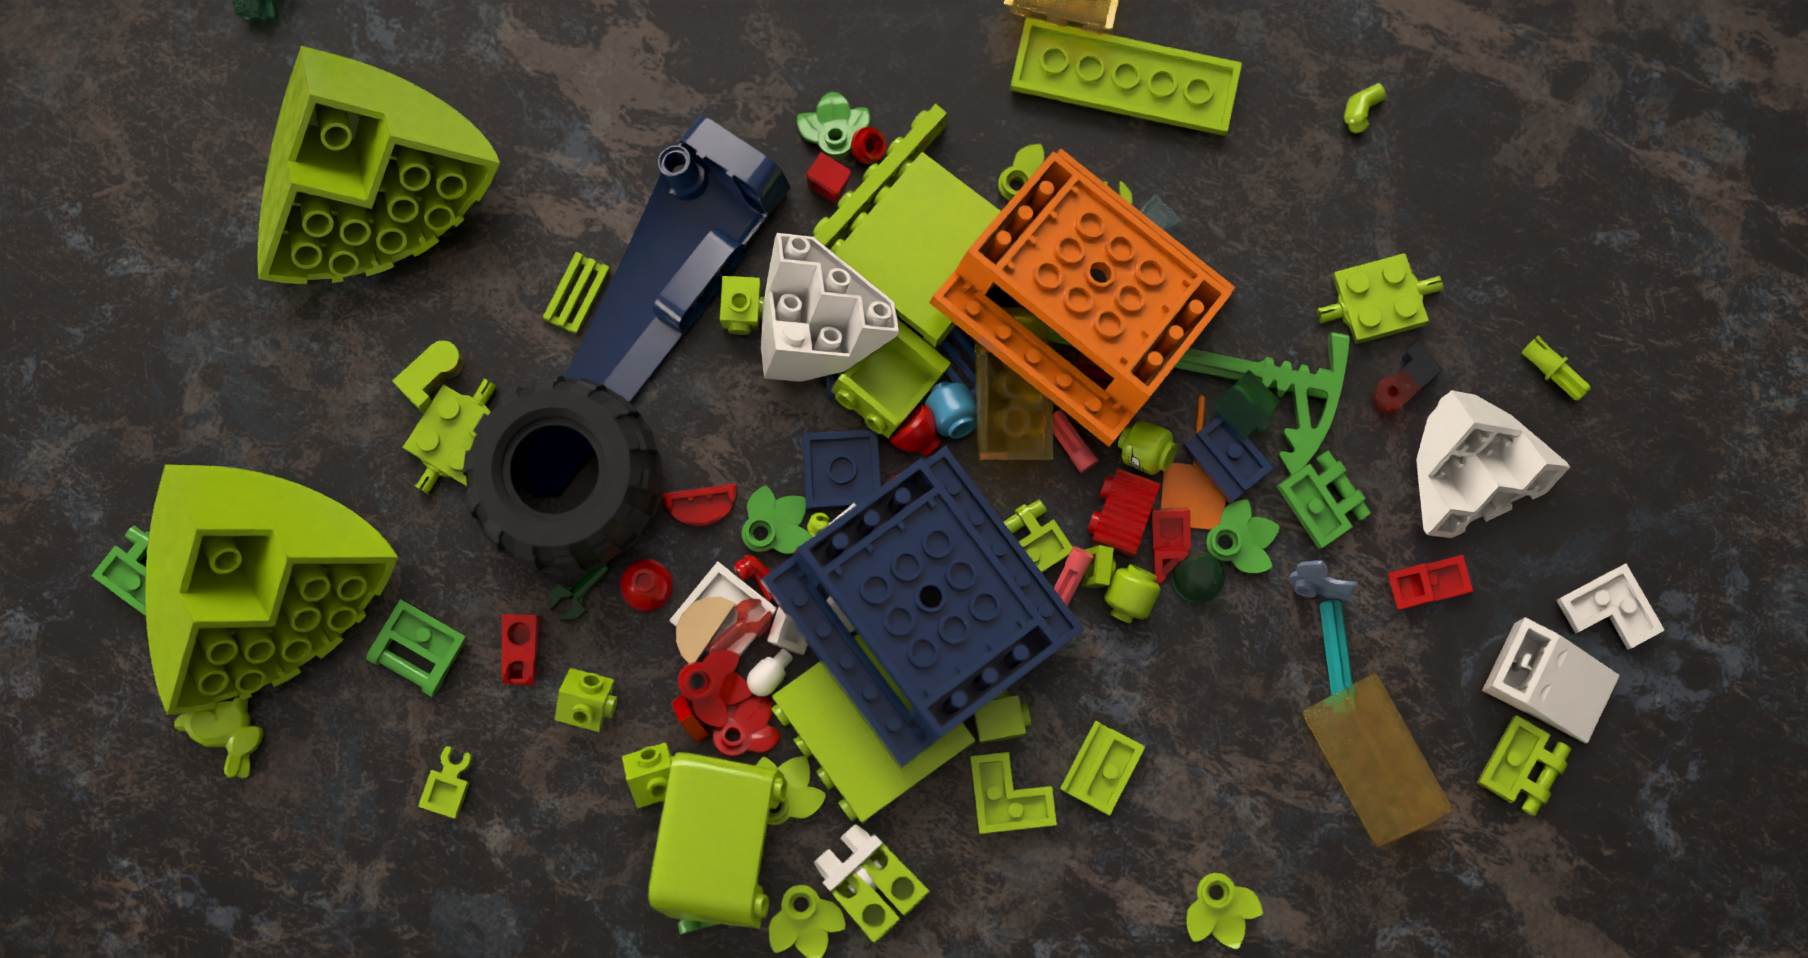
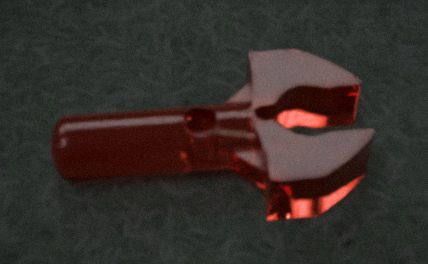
[707,599,772,653]

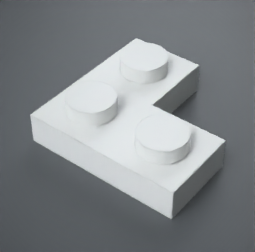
[1557,564,1665,650]

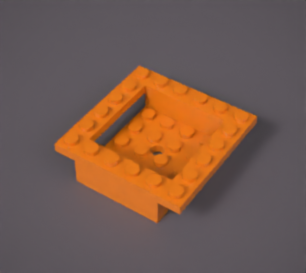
[929,149,1235,446]

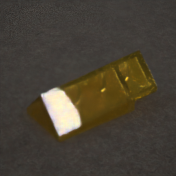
[975,307,1053,460]

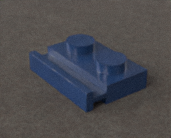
[1182,411,1274,504]

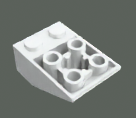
[1482,618,1620,744]

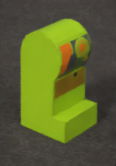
[393,341,464,414]

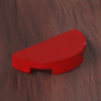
[662,484,737,528]

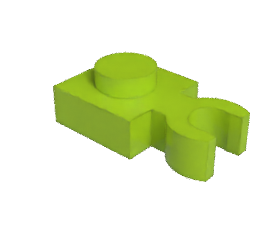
[418,746,473,819]

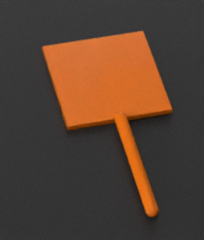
[1160,395,1226,530]

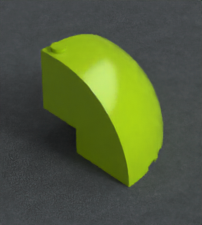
[257,46,500,284]
[145,465,398,715]

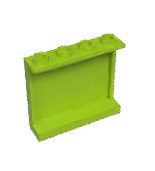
[830,152,1001,350]
[771,634,975,824]

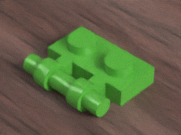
[1276,450,1371,549]
[91,526,149,616]

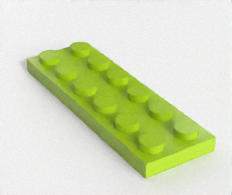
[1010,17,1242,136]

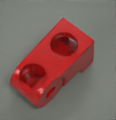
[502,614,542,686]

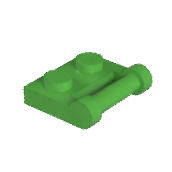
[366,599,468,697]

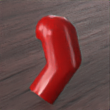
[734,555,775,603]

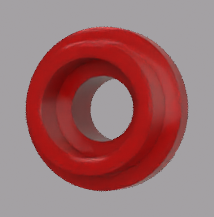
[851,127,887,164]

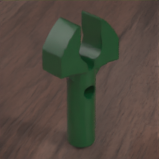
[549,564,611,621]

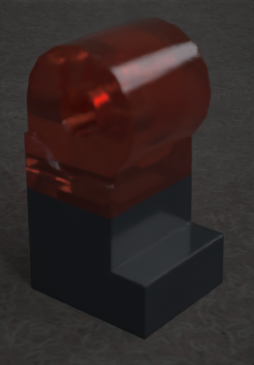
[1372,341,1443,413]

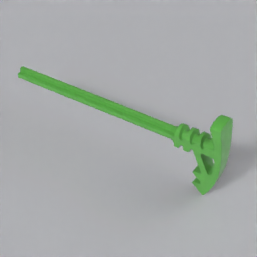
[1003,309,1350,476]

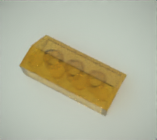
[1301,672,1453,847]

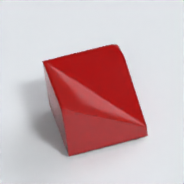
[806,152,851,204]

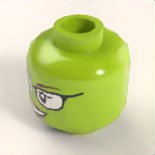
[1118,420,1177,475]

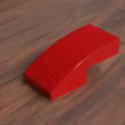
[1388,555,1473,610]

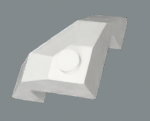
[1416,390,1570,538]

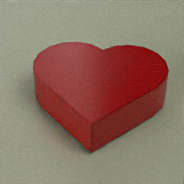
[672,695,711,743]

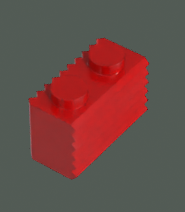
[1087,468,1160,559]

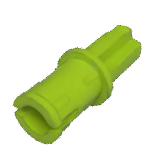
[1521,335,1590,401]

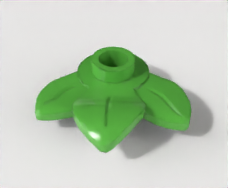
[797,92,870,159]
[742,485,811,554]
[1206,499,1280,574]

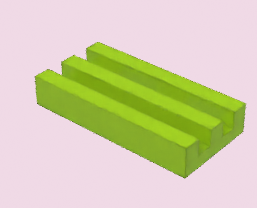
[543,252,611,335]

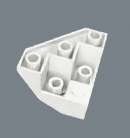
[761,233,899,382]

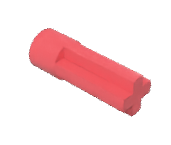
[1045,409,1099,474]
[1054,547,1093,607]

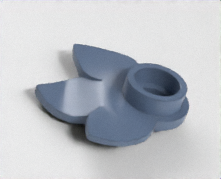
[1289,561,1358,602]

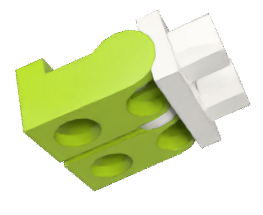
[814,824,930,944]

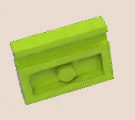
[1059,721,1145,816]

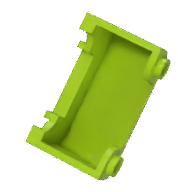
[649,752,788,929]

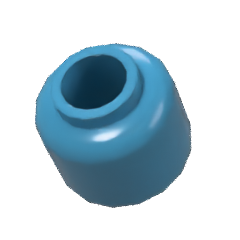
[925,381,980,439]

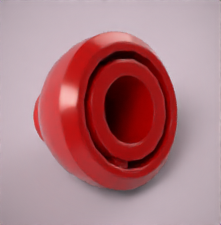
[890,405,941,456]
[620,559,673,612]

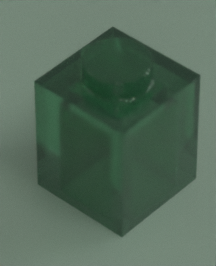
[1213,370,1281,438]

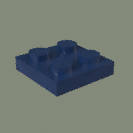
[802,429,881,510]

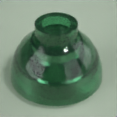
[1172,551,1225,604]

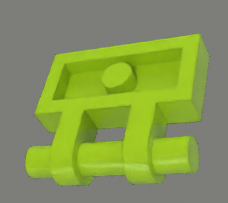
[1004,499,1073,573]
[1477,715,1572,816]

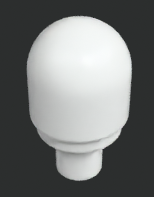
[747,649,793,696]

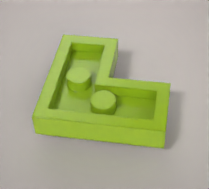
[970,752,1057,834]

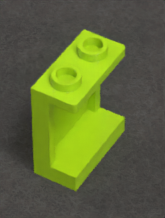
[831,318,951,439]

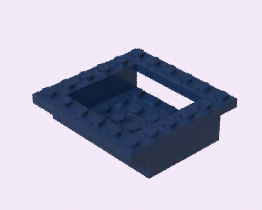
[761,446,1085,769]

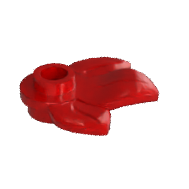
[677,649,752,727]
[713,694,781,757]

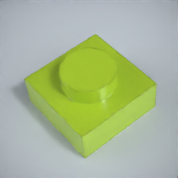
[1081,545,1116,589]

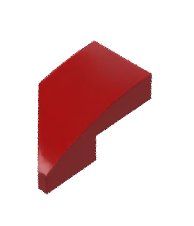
[1151,508,1191,584]

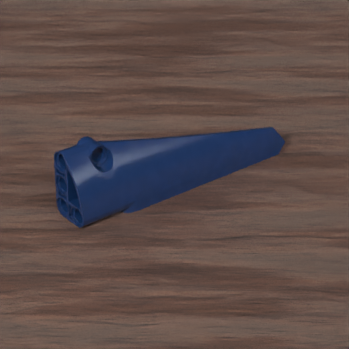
[523,115,791,498]

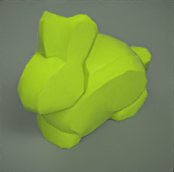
[174,698,264,778]

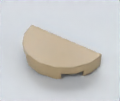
[676,597,737,663]

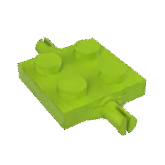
[1317,253,1443,345]
[403,379,497,495]

